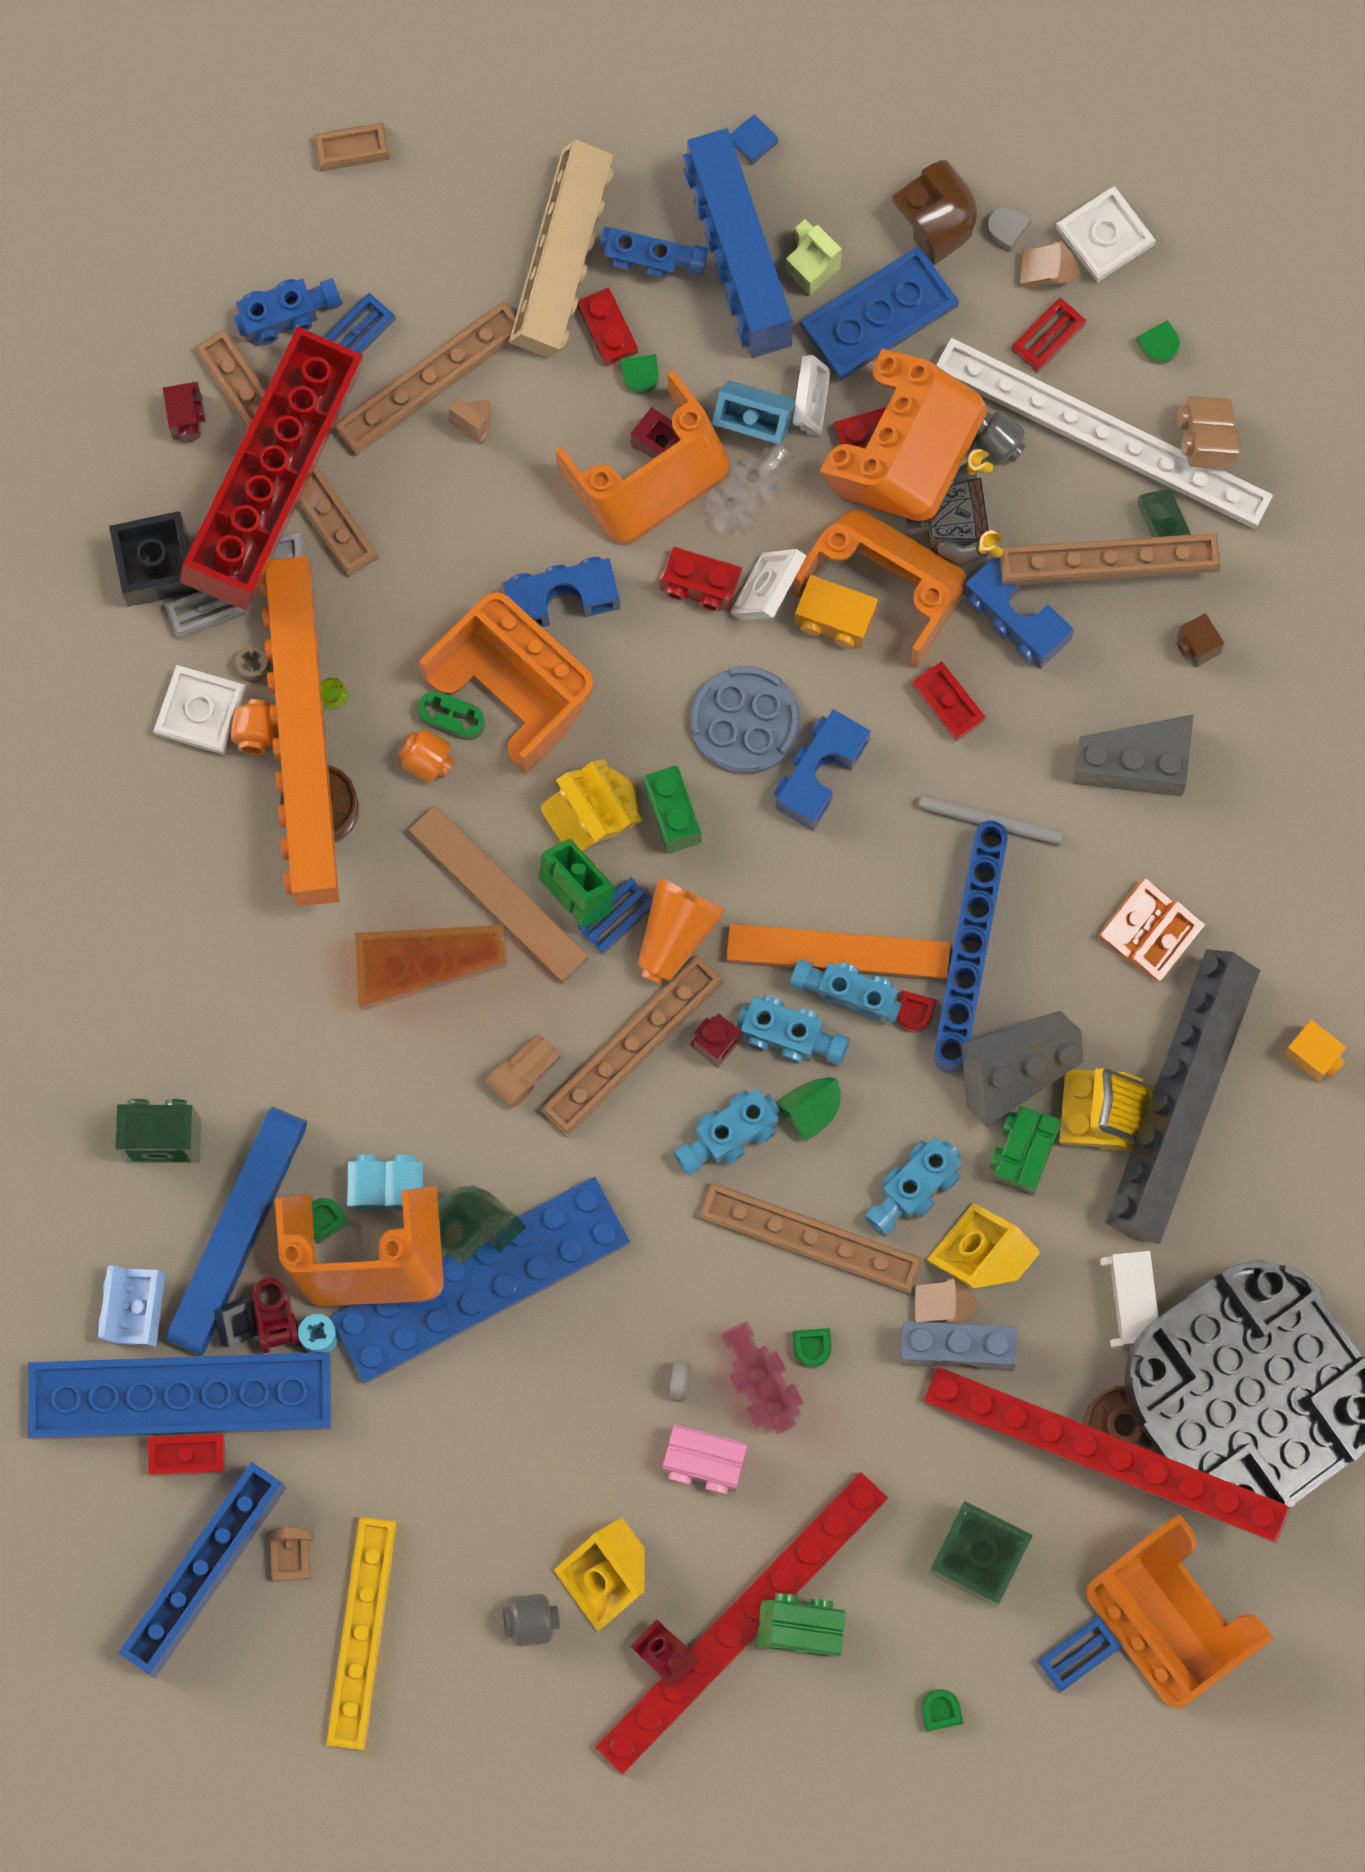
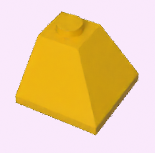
[926,1203,1040,1289]
[554,1517,645,1632]

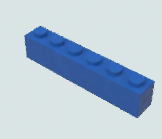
[118,1462,287,1678]

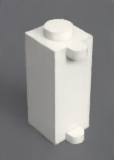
[1100,1251,1158,1350]

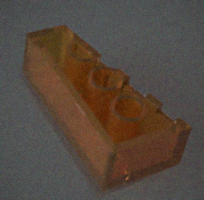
[355,925,508,1011]

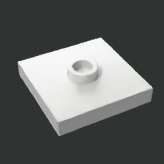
[1056,186,1156,282]
[730,549,806,620]
[153,665,246,755]

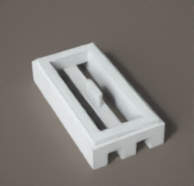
[793,355,831,436]

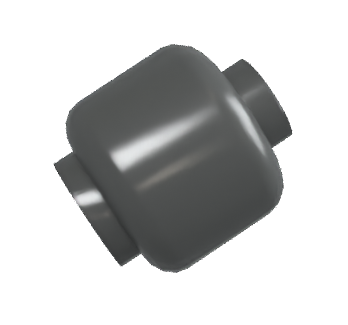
[973,412,1026,465]
[503,1594,560,1647]

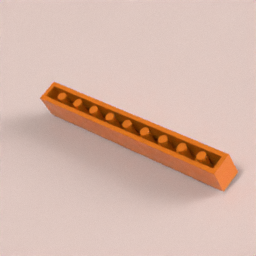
[260,556,340,907]

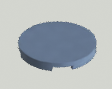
[690,666,800,774]

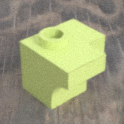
[786,219,842,296]

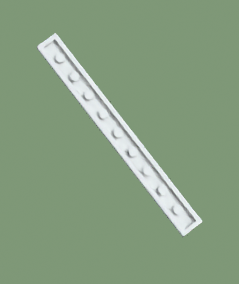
[937,338,1273,530]

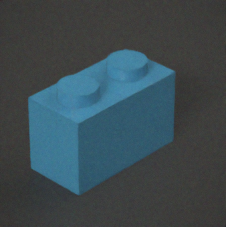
[712,380,796,444]

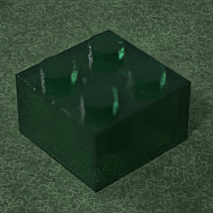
[115,1099,201,1163]
[929,1501,1033,1608]

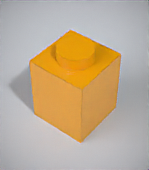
[1284,1019,1347,1083]

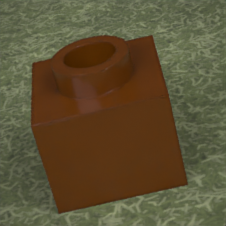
[1176,613,1224,667]

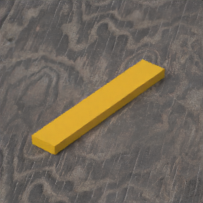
[326,1517,398,1751]

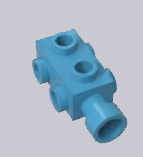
[789,958,902,1024]
[737,995,850,1066]
[673,1089,780,1176]
[864,1137,962,1237]

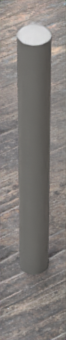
[918,794,1063,846]

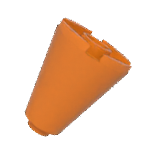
[637,878,725,984]

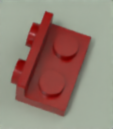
[660,546,742,612]

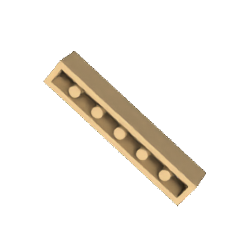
[509,139,614,358]

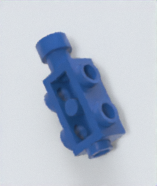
[599,226,709,278]
[234,278,343,345]

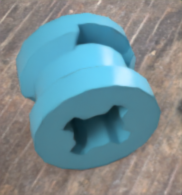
[298,1314,338,1353]

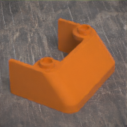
[555,370,730,545]
[793,509,967,668]
[275,1186,444,1306]

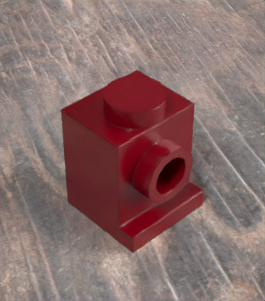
[162,381,206,441]
[630,406,680,459]
[689,1013,741,1068]
[630,1619,699,1688]

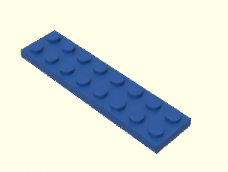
[329,1177,630,1384]
[28,1352,332,1439]

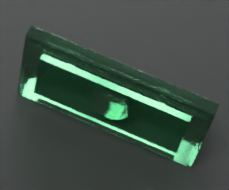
[1137,489,1191,537]

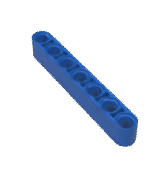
[934,820,1008,1073]
[167,1106,307,1355]

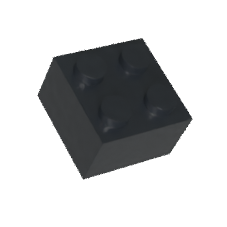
[109,511,199,607]

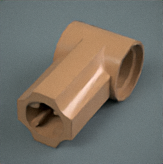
[485,1034,561,1109]

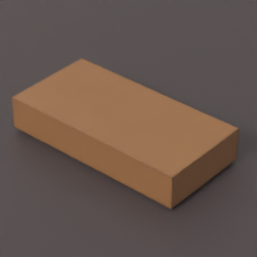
[314,122,390,171]

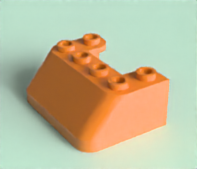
[820,348,987,521]
[419,592,594,774]
[1087,1514,1274,1709]

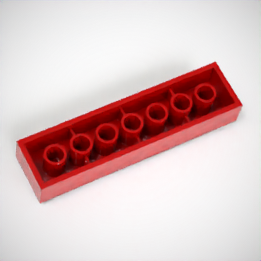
[180,326,363,611]

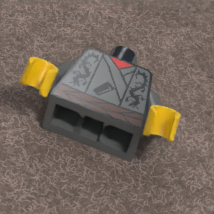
[905,449,1004,565]

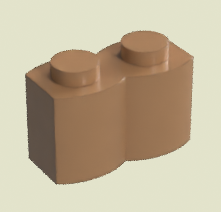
[1177,396,1239,470]

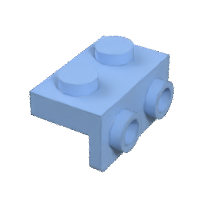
[98,1265,166,1347]

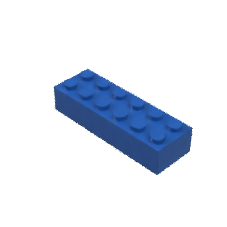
[682,128,793,358]

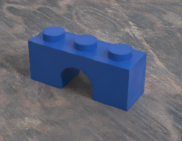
[503,557,620,627]
[964,557,1074,669]
[774,709,871,831]

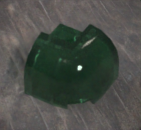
[438,1185,526,1266]

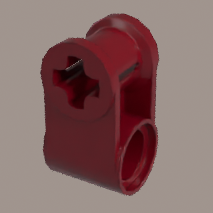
[253,1277,301,1353]

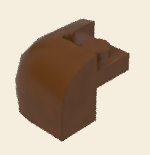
[892,160,977,265]

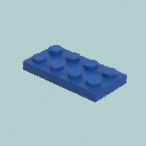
[800,246,959,381]

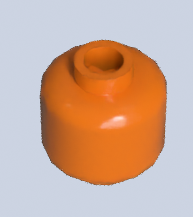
[231,699,279,755]
[397,729,454,783]

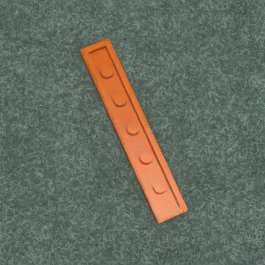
[726,924,950,981]

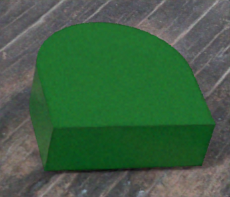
[1136,320,1180,364]
[621,354,659,394]
[311,1198,350,1244]
[792,1328,831,1369]
[921,1689,964,1732]

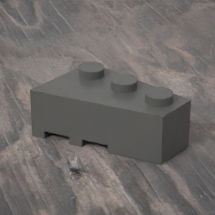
[1073,714,1194,796]
[961,1011,1084,1127]

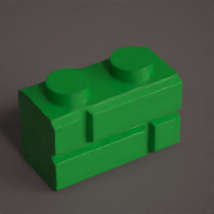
[643,765,702,854]
[538,839,615,927]
[988,1105,1062,1195]
[757,1594,846,1657]

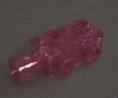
[721,1322,804,1435]

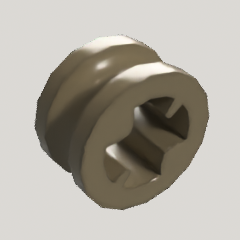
[235,646,270,682]

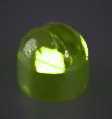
[321,677,349,709]

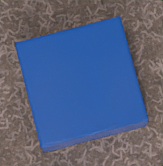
[730,114,778,165]

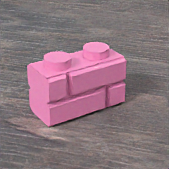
[662,1424,748,1495]

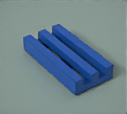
[324,293,396,354]
[577,877,653,954]
[1037,1616,1122,1693]

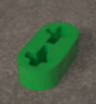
[418,691,485,740]

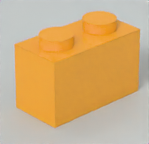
[795,575,879,649]

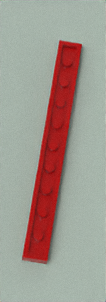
[923,1366,1291,1544]
[595,1472,888,1775]

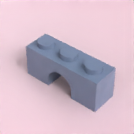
[901,1321,1017,1371]

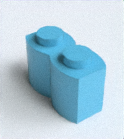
[347,1155,424,1211]

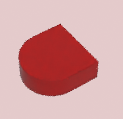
[896,990,937,1033]

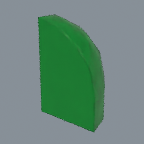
[775,1077,841,1142]

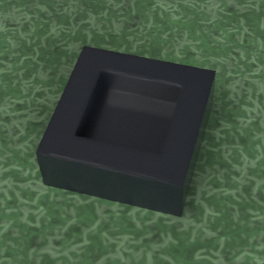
[214,1297,259,1348]

